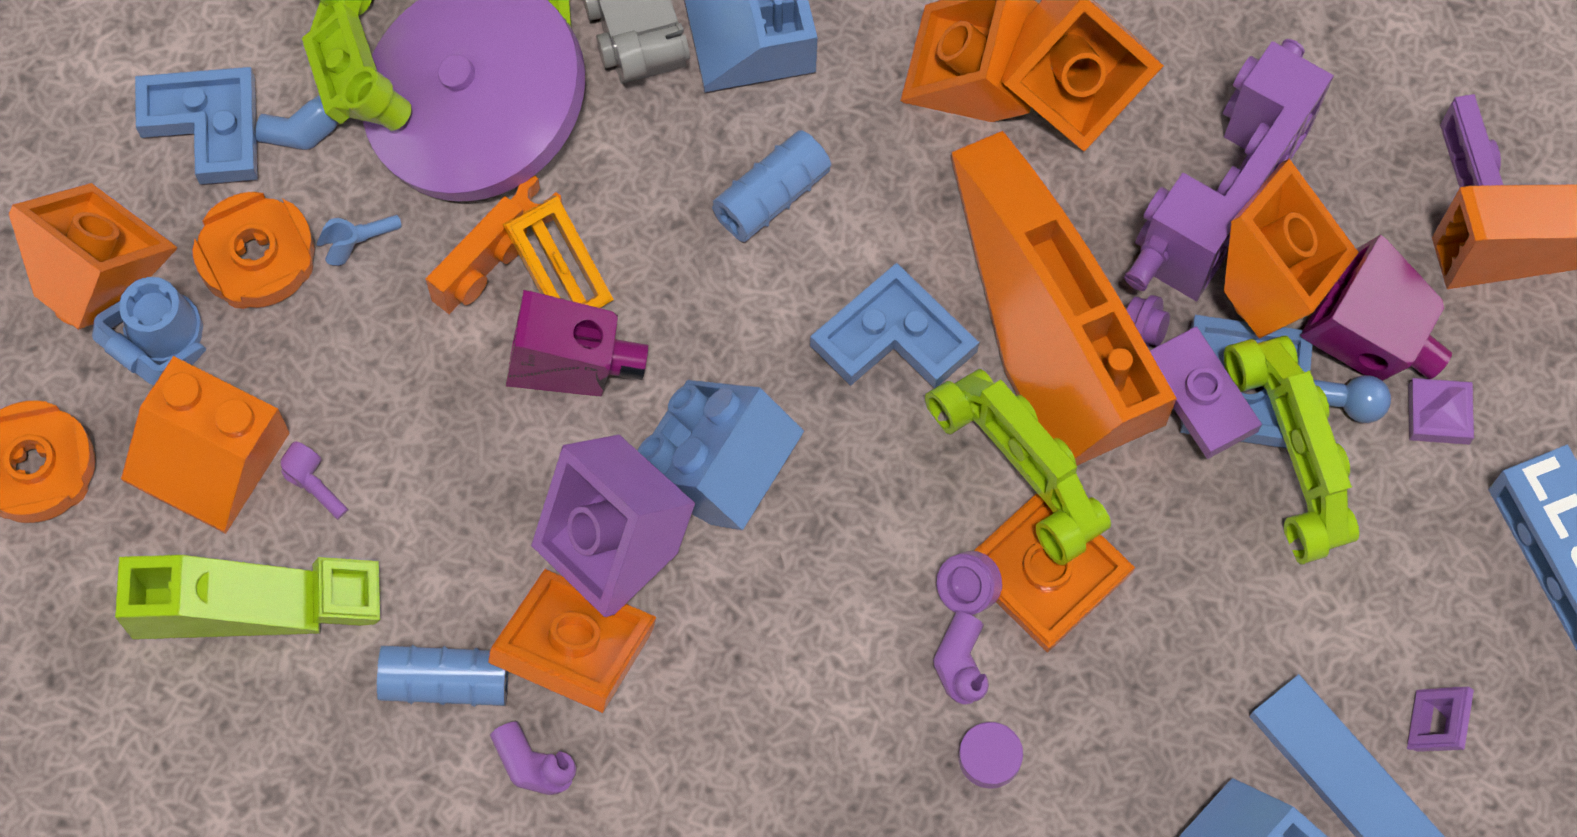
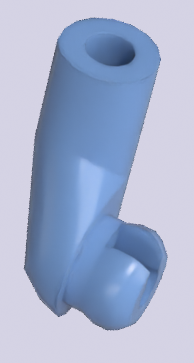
[255,95,338,150]

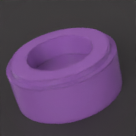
[937,551,1002,615]
[958,722,1023,788]

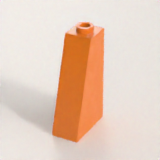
[1432,184,1577,289]

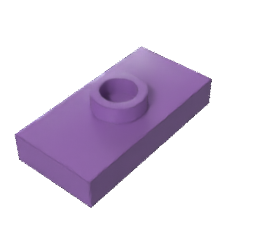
[1440,94,1503,188]
[1150,326,1262,459]

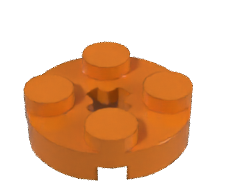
[192,192,315,309]
[0,400,95,523]

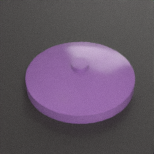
[363,0,585,202]

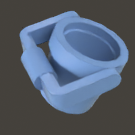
[92,277,206,385]

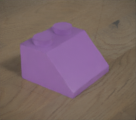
[531,435,695,617]

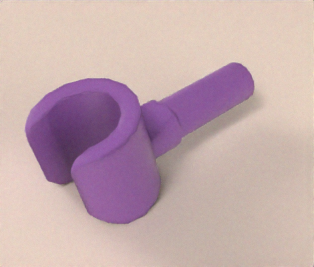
[281,441,348,520]

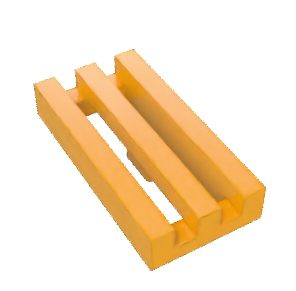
[502,196,614,308]

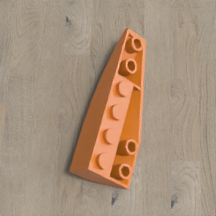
[951,131,1177,465]

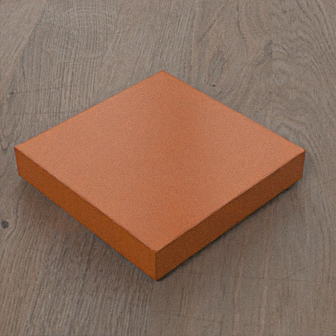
[974,493,1135,653]
[488,569,656,713]

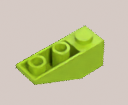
[115,555,320,639]

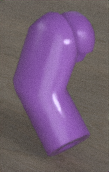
[933,611,989,704]
[490,721,576,795]

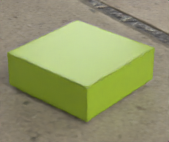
[312,557,380,626]

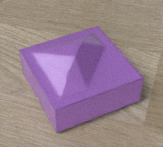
[1408,378,1474,445]

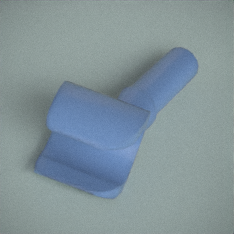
[316,215,401,266]

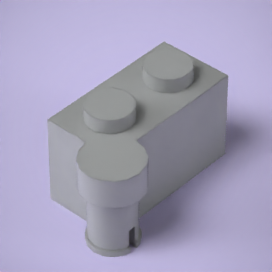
[583,0,690,84]

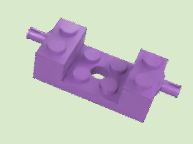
[1124,39,1334,302]

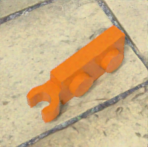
[425,176,563,314]

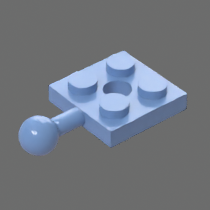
[1180,315,1391,448]

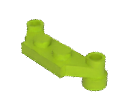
[302,0,411,131]
[1224,335,1359,565]
[925,369,1111,565]

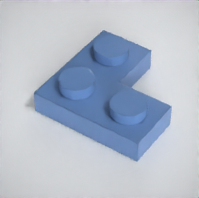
[135,67,258,184]
[810,263,979,388]

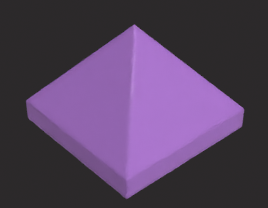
[1407,686,1474,752]

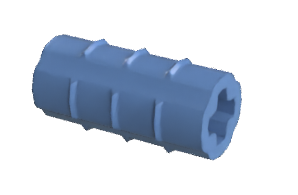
[712,130,831,242]
[377,645,509,707]

